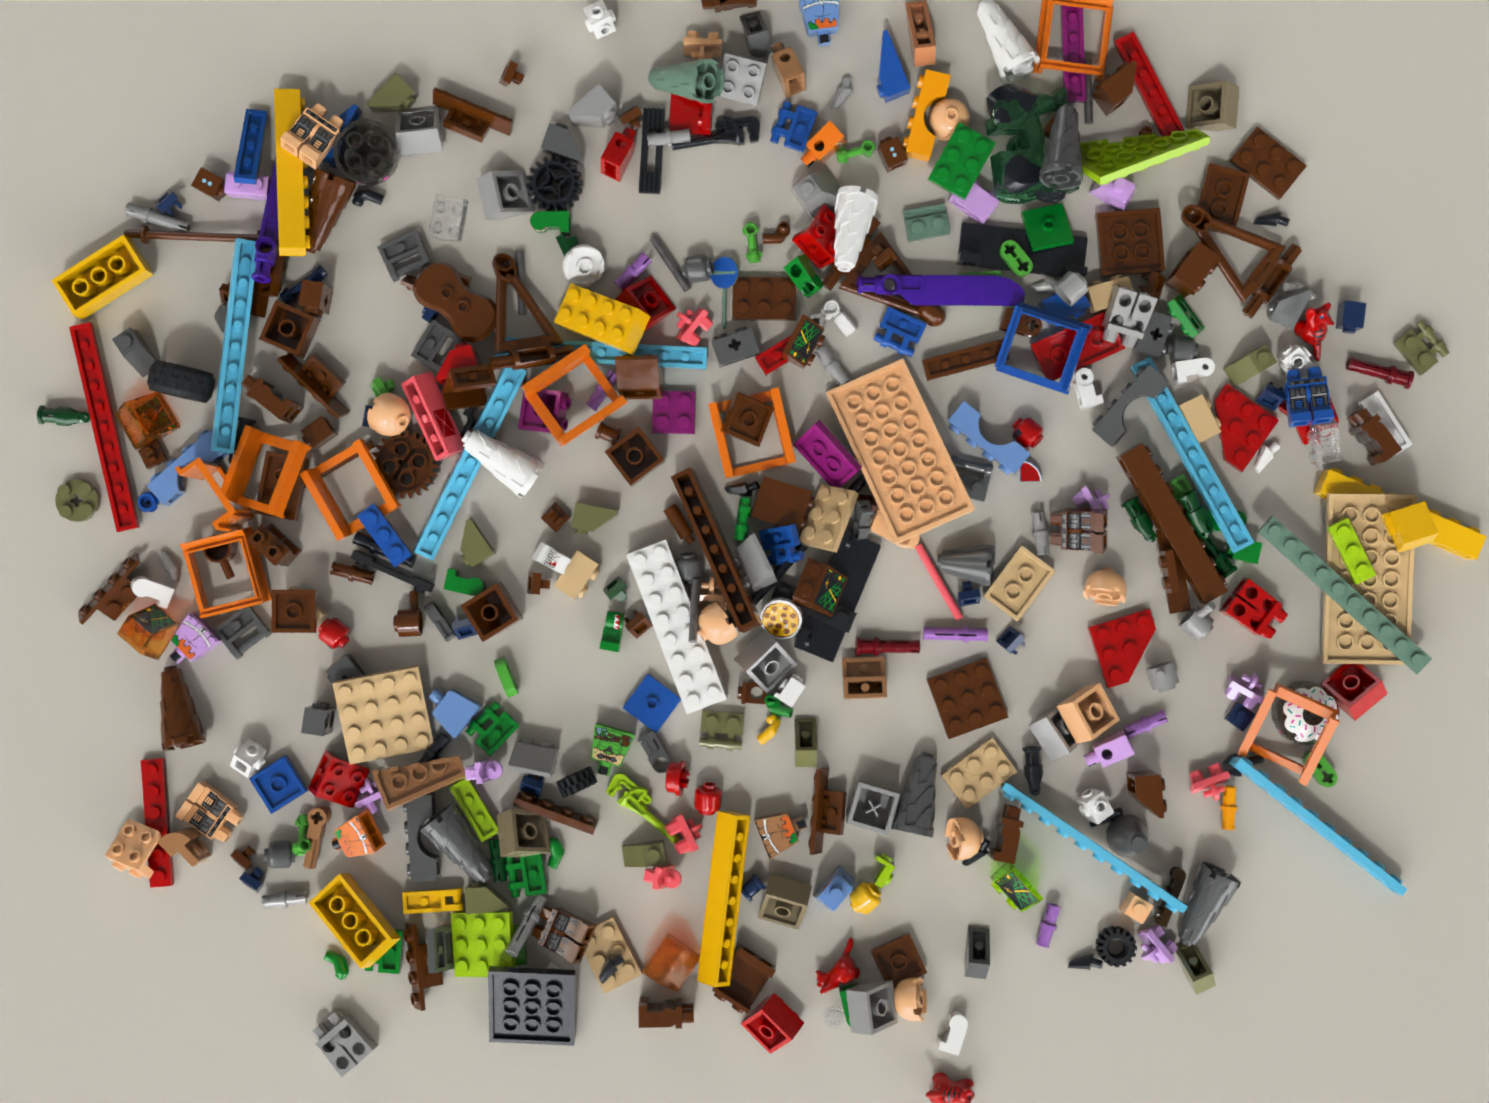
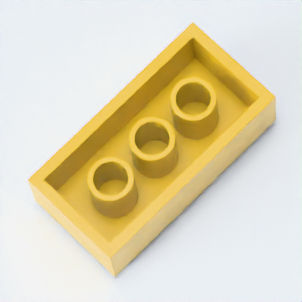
[51,235,154,320]
[554,283,650,356]
[308,873,401,969]

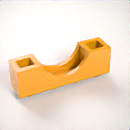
[902,69,951,162]

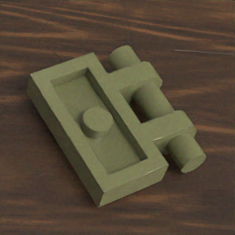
[1393,320,1450,376]
[699,710,744,751]

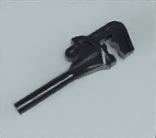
[672,116,760,151]

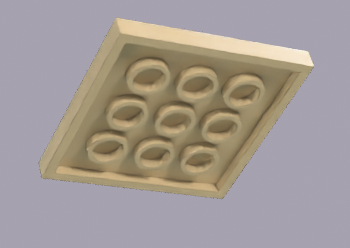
[332,665,434,765]

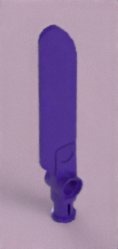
[251,156,304,283]
[857,274,1025,306]

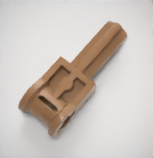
[303,806,331,869]

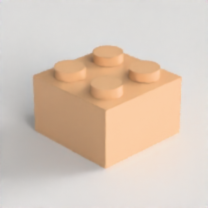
[1056,683,1120,744]

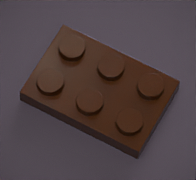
[1229,127,1307,200]
[1197,163,1250,235]
[732,277,796,321]
[254,451,309,521]

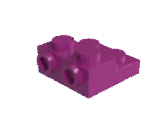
[518,389,571,434]

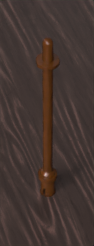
[124,225,279,246]

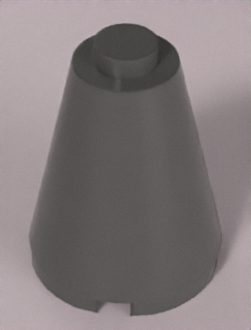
[937,544,996,587]
[1106,815,1149,858]

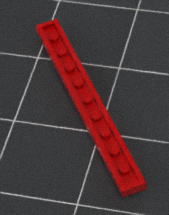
[69,322,140,533]

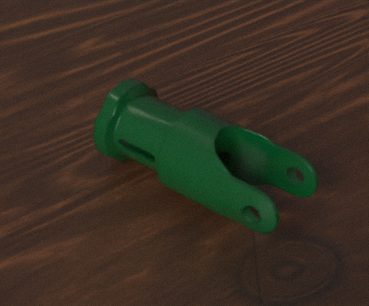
[37,405,90,426]
[1178,489,1214,539]
[1121,496,1157,542]

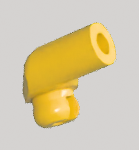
[757,713,781,745]

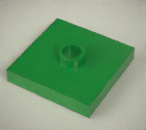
[1021,203,1074,252]

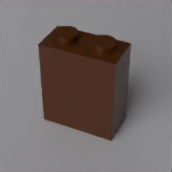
[751,476,815,532]

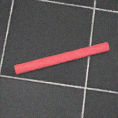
[915,543,963,620]

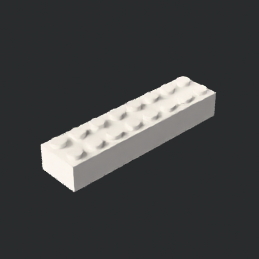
[626,540,727,714]

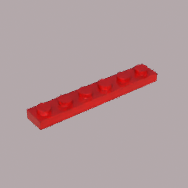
[1113,31,1185,137]
[140,758,174,888]

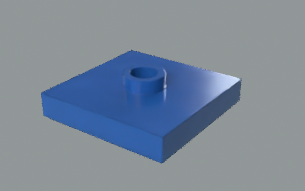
[623,674,681,733]
[249,755,309,814]

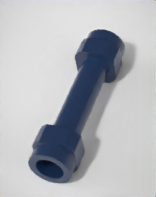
[279,265,328,304]

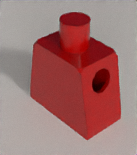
[601,127,636,182]

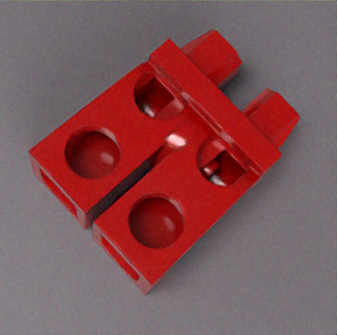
[1219,578,1288,639]

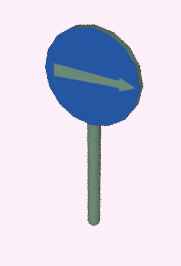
[711,257,739,329]

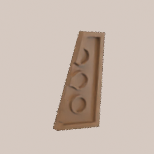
[371,756,465,811]

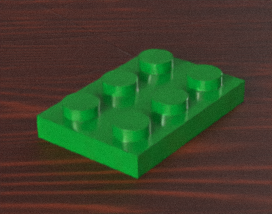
[927,122,996,200]

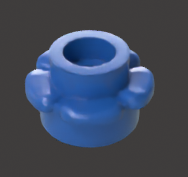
[138,492,159,512]

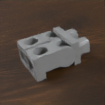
[1101,284,1158,348]
[312,1009,378,1077]

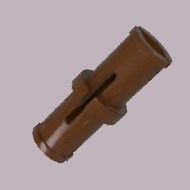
[330,561,375,585]

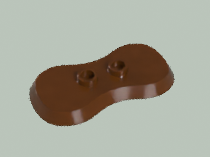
[413,261,496,343]

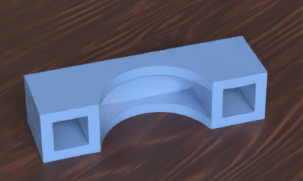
[948,401,1030,475]
[147,429,229,506]

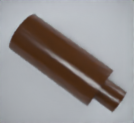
[663,503,695,545]

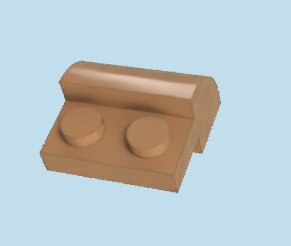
[842,657,887,700]
[157,827,211,867]

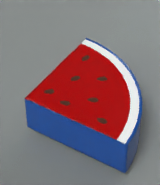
[1020,461,1042,482]

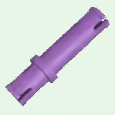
[923,626,988,643]

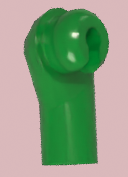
[324,950,349,980]

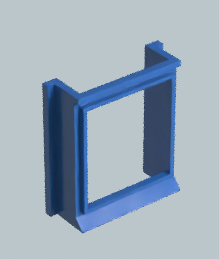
[994,302,1093,395]

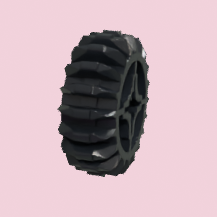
[526,155,583,211]

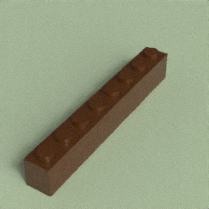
[1116,443,1228,604]
[671,467,763,633]

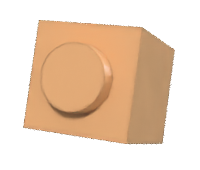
[1119,891,1154,924]

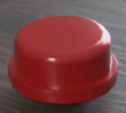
[665,761,690,796]

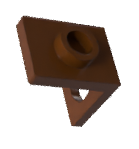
[737,681,767,704]

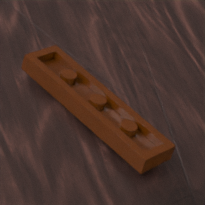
[922,339,1009,381]
[513,791,599,835]

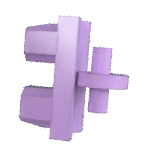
[1072,486,1110,509]
[1225,672,1264,710]
[465,758,503,784]
[355,777,385,814]
[1137,925,1178,964]

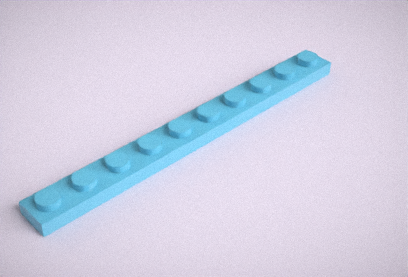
[210,238,256,454]
[495,337,707,370]
[1130,357,1254,554]
[413,367,527,561]
[1229,756,1407,896]
[1001,781,1188,913]

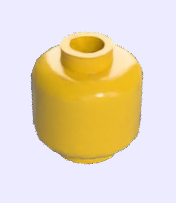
[850,882,881,914]

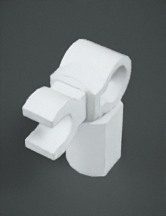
[809,300,858,337]

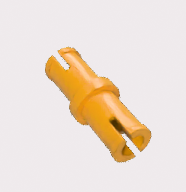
[1220,785,1238,830]

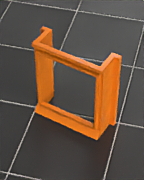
[1032,0,1113,82]
[521,344,627,447]
[708,387,796,479]
[221,425,312,519]
[300,438,402,541]
[175,457,255,532]
[179,526,272,618]
[1237,682,1339,786]

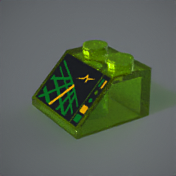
[990,863,1044,912]

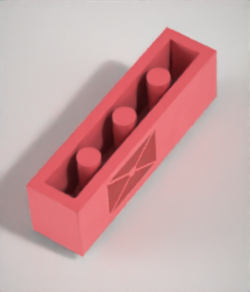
[401,372,464,461]

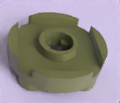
[55,479,100,522]

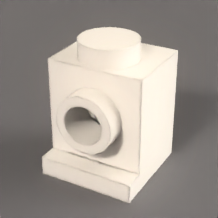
[774,673,806,708]

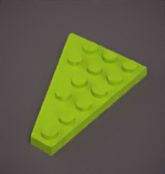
[1080,129,1210,185]

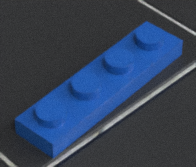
[234,109,268,185]

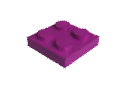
[652,391,695,434]

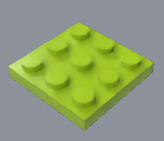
[451,911,516,977]

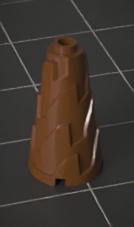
[305,168,357,254]
[160,665,206,751]

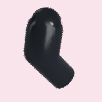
[352,189,384,207]

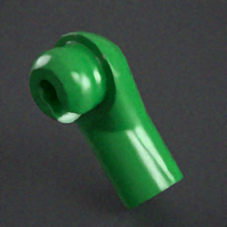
[764,694,793,718]
[547,837,564,869]

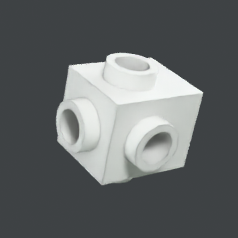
[583,0,616,39]
[1278,344,1315,378]
[230,738,267,778]
[1077,788,1114,824]

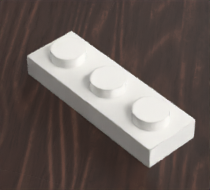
[1358,391,1413,456]

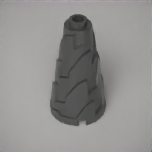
[1039,104,1084,190]
[891,752,937,838]
[419,802,492,883]
[1178,861,1241,947]

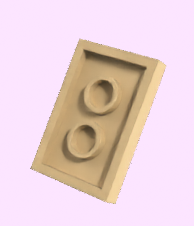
[799,484,859,553]
[983,545,1055,622]
[941,737,1017,810]
[584,916,643,994]

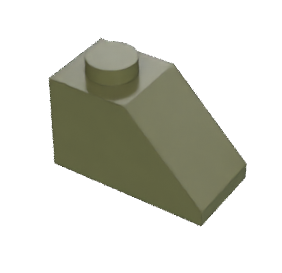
[366,73,417,112]
[1223,344,1277,387]
[571,502,619,535]
[460,518,496,568]
[794,718,817,767]
[622,840,667,867]
[464,881,511,914]
[1175,944,1216,995]

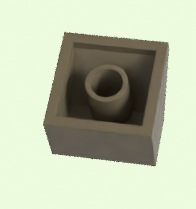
[1186,80,1239,131]
[497,809,550,857]
[758,874,812,929]

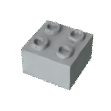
[719,50,769,106]
[846,779,900,835]

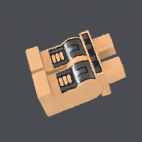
[280,103,343,170]
[175,781,244,842]

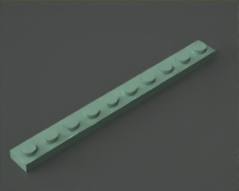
[1257,516,1432,674]

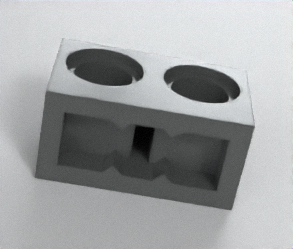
[301,702,336,736]

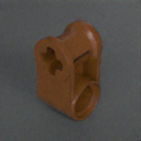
[999,308,1042,338]

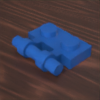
[770,101,818,153]
[873,307,927,357]
[758,524,805,565]

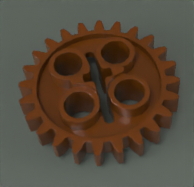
[372,430,440,499]

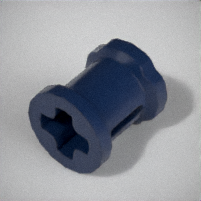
[741,873,766,902]

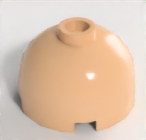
[928,98,971,142]
[367,392,411,436]
[1083,567,1127,606]
[698,602,738,645]
[945,817,984,860]
[894,977,927,1021]

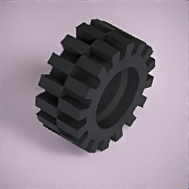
[556,766,598,798]
[1095,926,1137,967]

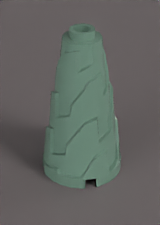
[648,58,724,103]

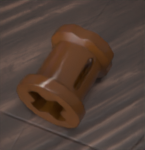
[595,421,622,446]

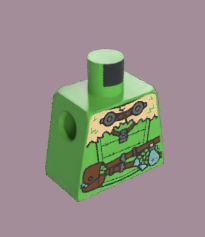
[591,723,635,776]

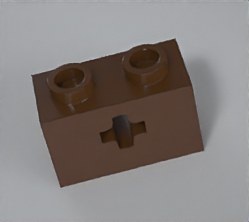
[298,279,333,317]

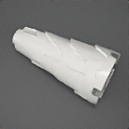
[977,0,1040,83]
[834,186,879,272]
[461,430,545,498]

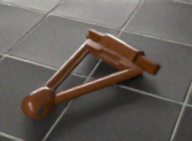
[1181,205,1302,319]
[822,217,946,327]
[489,253,574,370]

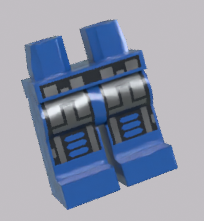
[1284,367,1335,427]

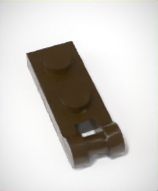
[1154,866,1186,928]

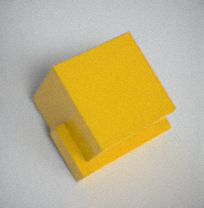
[1381,501,1439,553]

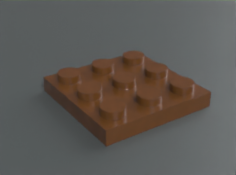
[1095,208,1165,277]
[926,658,1009,739]

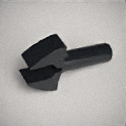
[460,407,483,438]
[1222,753,1264,777]

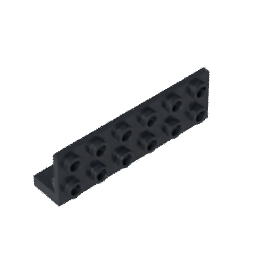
[957,222,1088,278]
[794,530,881,662]

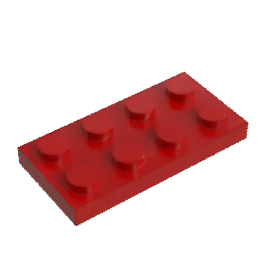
[1030,311,1126,381]

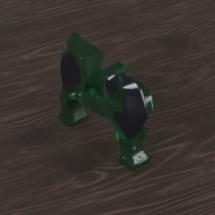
[985,83,1079,204]

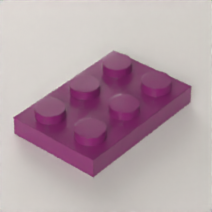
[793,420,862,488]

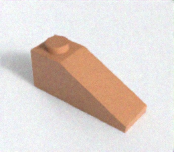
[905,0,936,67]

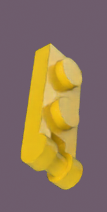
[402,887,464,914]

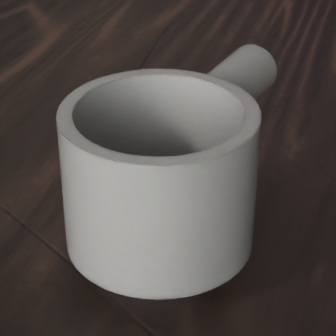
[1045,271,1088,306]
[1178,602,1216,640]
[1146,661,1179,692]

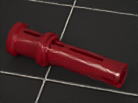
[1346,357,1414,389]
[855,637,920,656]

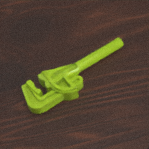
[606,773,680,843]

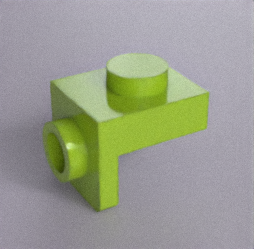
[873,853,895,889]

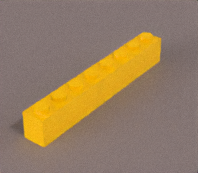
[274,88,310,256]
[1313,468,1487,560]
[697,811,750,987]

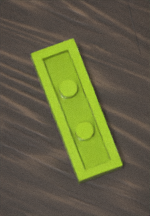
[1326,517,1376,585]
[449,778,498,842]

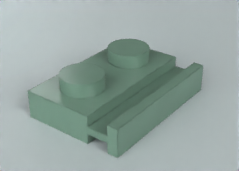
[903,203,950,242]

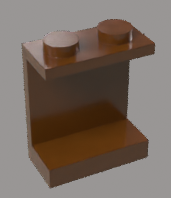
[441,364,497,411]
[712,944,776,1014]

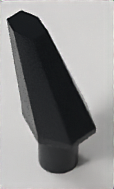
[1253,212,1290,227]
[725,481,760,496]
[1089,808,1124,827]
[962,838,990,866]
[599,954,625,984]
[1068,954,1103,970]

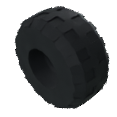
[147,360,215,403]

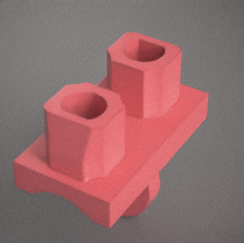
[676,308,713,347]
[1189,763,1231,801]
[665,814,703,854]
[643,864,682,890]

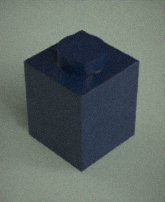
[1335,300,1366,334]

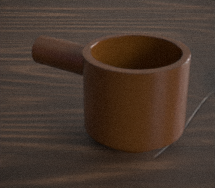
[203,535,236,580]
[393,591,423,637]

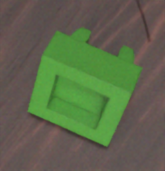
[370,377,396,397]

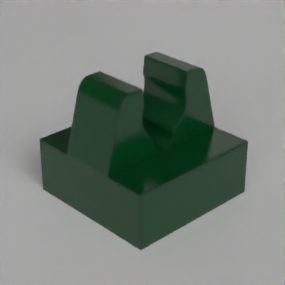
[556,234,580,257]
[603,576,628,603]

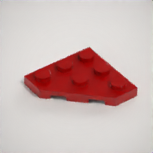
[1213,384,1279,472]
[1087,609,1156,688]

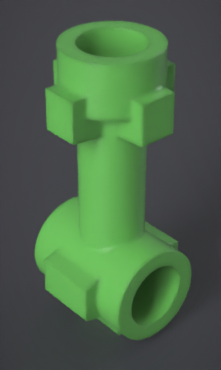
[835,139,876,164]
[742,222,762,263]
[292,814,311,856]

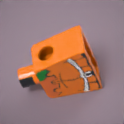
[800,121,847,168]
[332,808,386,857]

